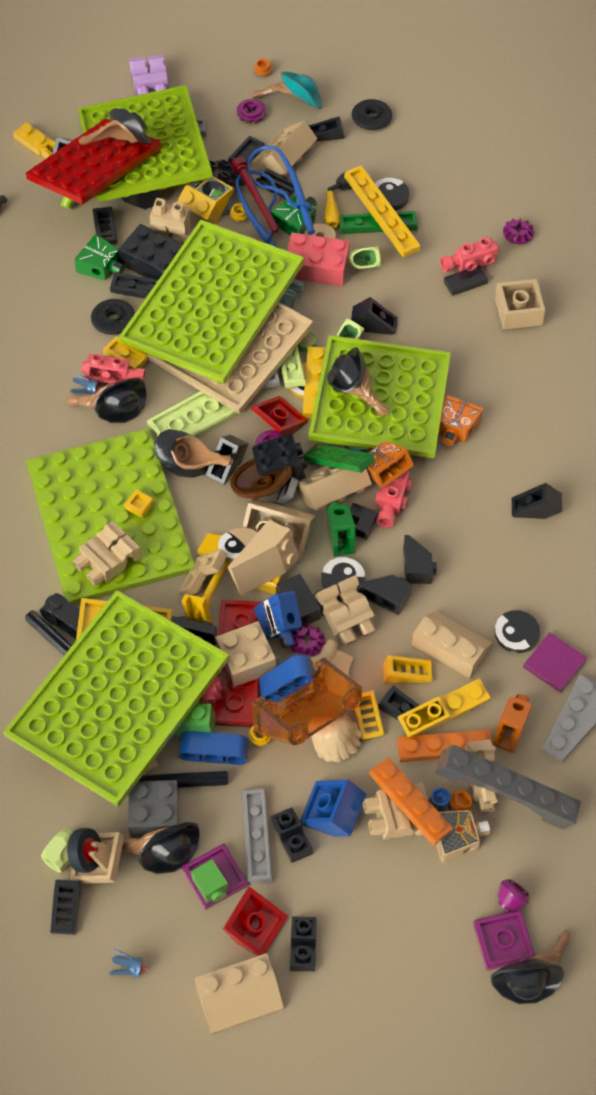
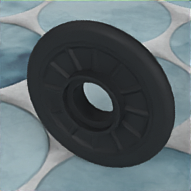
[352,99,392,130]
[91,299,135,335]

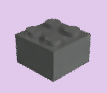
[128,780,179,838]

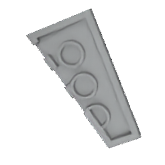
[541,675,596,762]

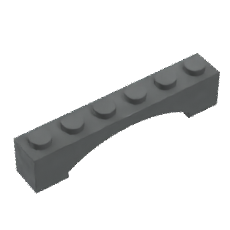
[435,744,581,829]

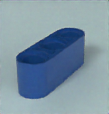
[259,655,313,704]
[179,731,249,765]

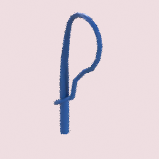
[247,145,315,235]
[235,170,278,248]

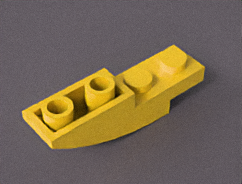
[397,678,491,738]

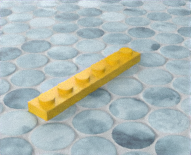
[344,165,421,258]

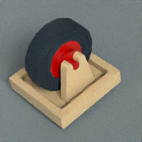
[67,828,124,884]

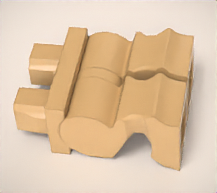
[149,198,192,244]
[73,521,142,586]
[314,575,375,645]
[465,739,498,813]
[362,782,428,840]

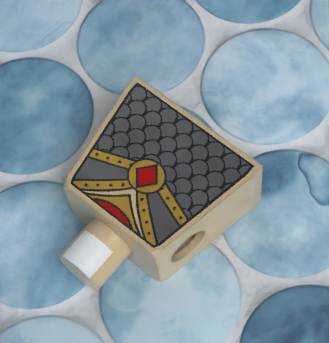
[436,810,490,864]

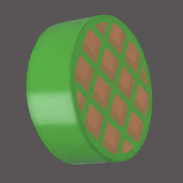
[297,332,317,352]

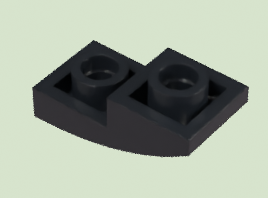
[270,807,314,863]
[290,916,317,972]

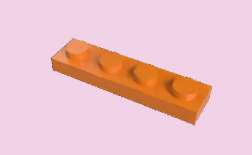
[397,730,492,762]
[369,757,453,846]

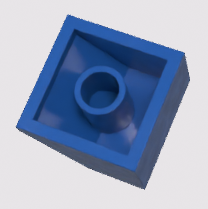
[300,779,367,837]

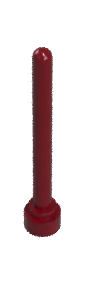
[231,157,279,233]

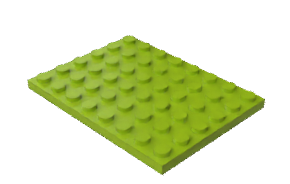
[78,85,213,202]
[118,220,305,385]
[26,428,195,605]
[3,590,230,807]

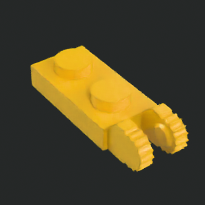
[13,122,56,158]

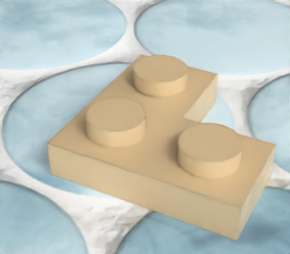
[179,549,228,596]

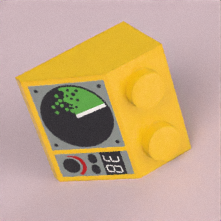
[177,176,235,223]

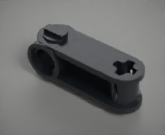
[40,593,80,639]

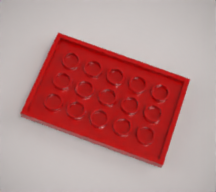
[25,118,162,205]

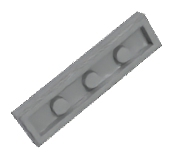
[242,788,272,884]

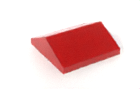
[251,396,308,435]
[222,887,288,956]

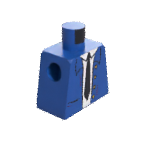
[254,591,302,649]

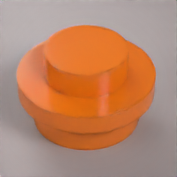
[254,59,272,76]
[449,790,472,811]

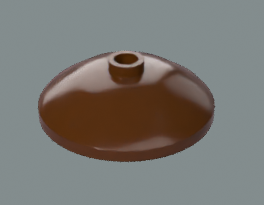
[230,459,293,499]

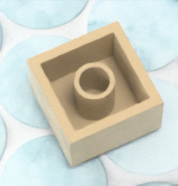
[495,279,545,330]
[216,621,276,687]

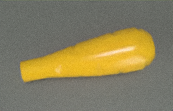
[324,191,340,229]

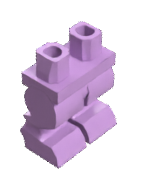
[129,54,168,96]

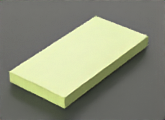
[147,391,239,437]

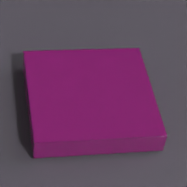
[523,632,587,693]
[182,843,248,910]
[473,910,535,970]

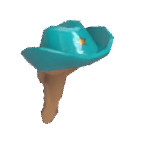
[252,72,322,109]

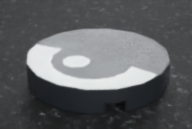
[375,178,409,210]
[321,557,365,599]
[495,610,540,653]

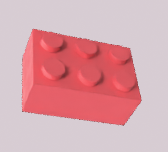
[287,233,350,286]

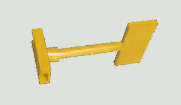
[182,533,230,624]

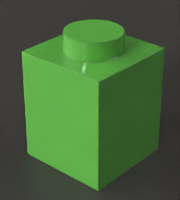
[191,859,228,904]

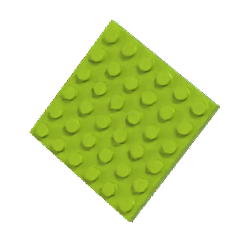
[308,335,451,459]

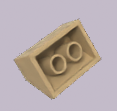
[251,120,317,176]
[295,466,372,511]
[242,499,316,562]
[412,610,493,679]
[194,953,284,1035]

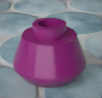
[497,879,529,911]

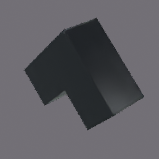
[350,503,378,540]

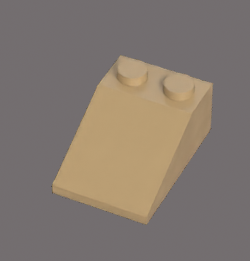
[228,519,300,595]

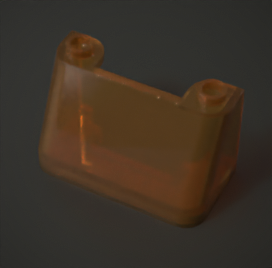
[253,658,362,745]

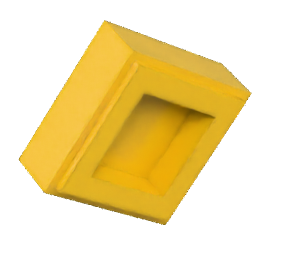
[124,489,155,518]

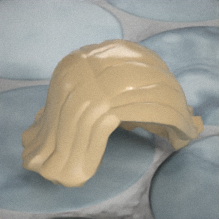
[309,713,362,763]

